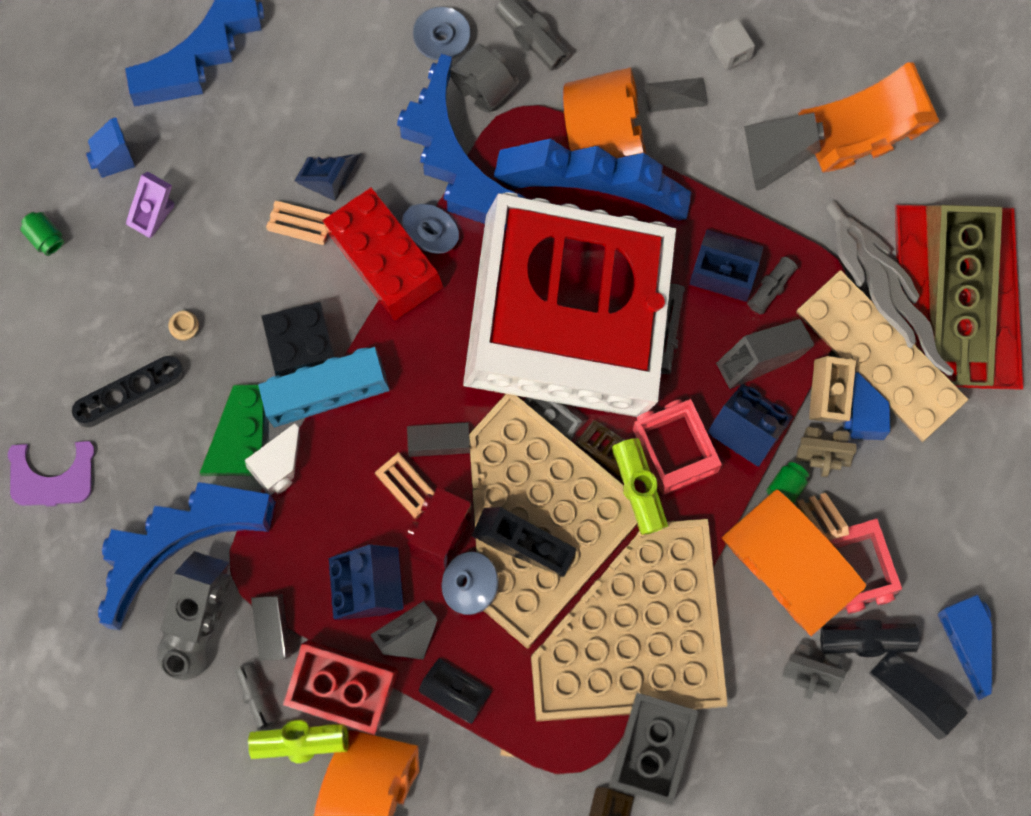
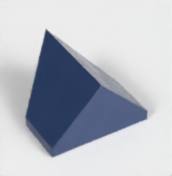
[294,153,362,201]

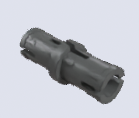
[747,257,798,314]
[234,663,276,729]

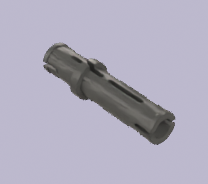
[661,284,685,375]

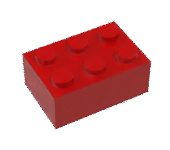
[283,640,399,735]

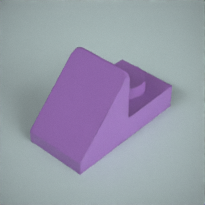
[125,171,175,238]

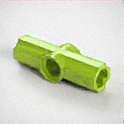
[612,438,669,536]
[248,720,349,763]

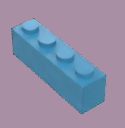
[258,347,390,428]

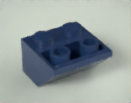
[689,229,764,302]
[707,384,793,467]
[329,544,404,620]

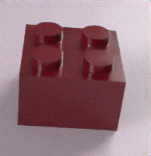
[407,487,472,572]

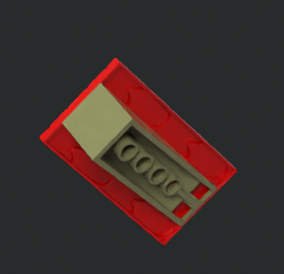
[895,205,1023,390]

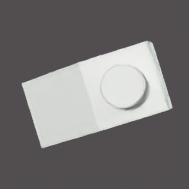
[245,423,300,495]

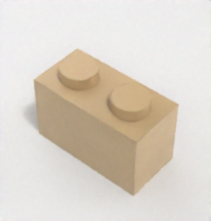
[809,356,856,423]

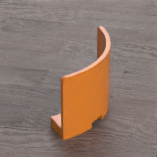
[798,62,939,173]
[563,67,647,158]
[722,490,866,636]
[314,730,419,816]

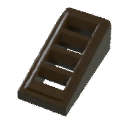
[575,420,625,481]

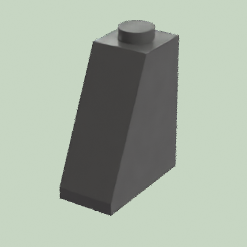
[744,113,825,191]
[716,319,814,389]

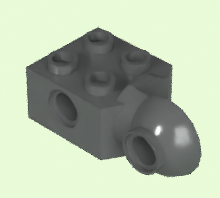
[157,551,231,681]

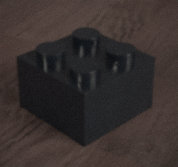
[261,302,334,376]

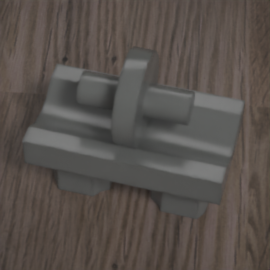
[782,644,846,700]

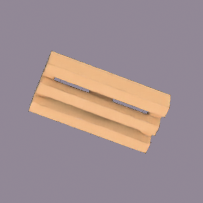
[266,200,329,245]
[375,452,434,519]
[797,493,849,540]

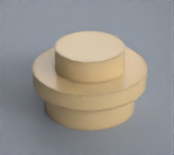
[168,311,199,341]

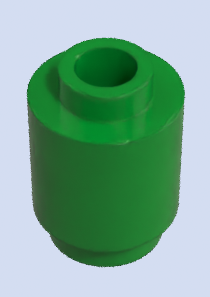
[20,211,64,256]
[766,462,809,504]

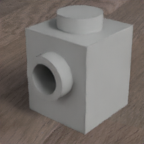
[709,18,755,71]

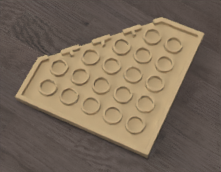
[469,394,637,649]
[531,519,728,721]

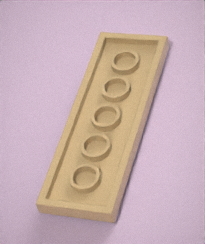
[796,270,969,442]

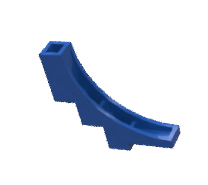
[125,0,265,107]
[397,54,524,231]
[494,139,692,221]
[98,482,276,631]

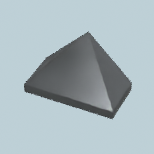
[645,78,707,112]
[371,601,437,659]

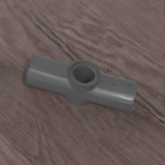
[495,0,570,71]

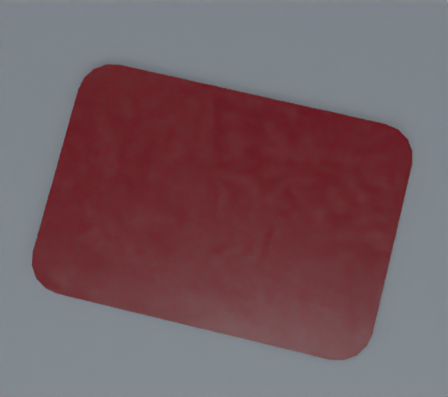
[230,105,849,775]

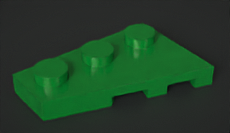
[200,385,264,476]

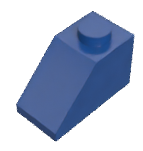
[86,117,135,178]

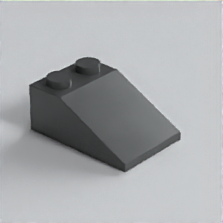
[608,692,699,807]

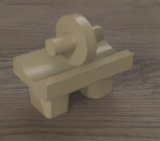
[796,427,856,477]

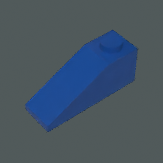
[937,595,992,701]

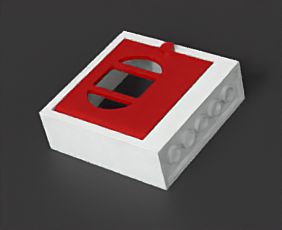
[463,192,676,417]

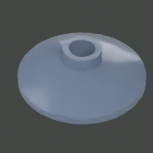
[413,7,470,60]
[402,204,459,253]
[442,552,499,615]

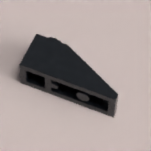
[472,507,576,577]
[869,652,968,740]

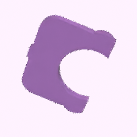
[8,441,95,507]

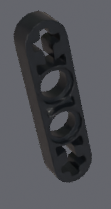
[72,356,184,428]

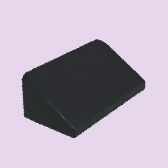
[419,658,492,724]

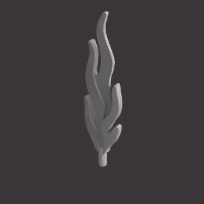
[826,201,954,375]

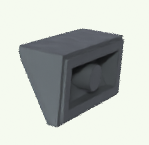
[524,397,588,440]
[407,423,470,457]
[251,594,291,661]

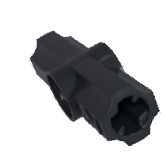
[820,619,919,658]

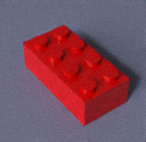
[322,187,443,321]

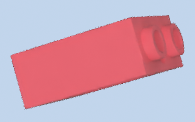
[633,399,722,496]
[829,519,902,614]

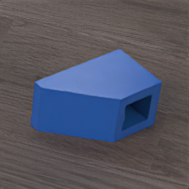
[843,372,890,440]

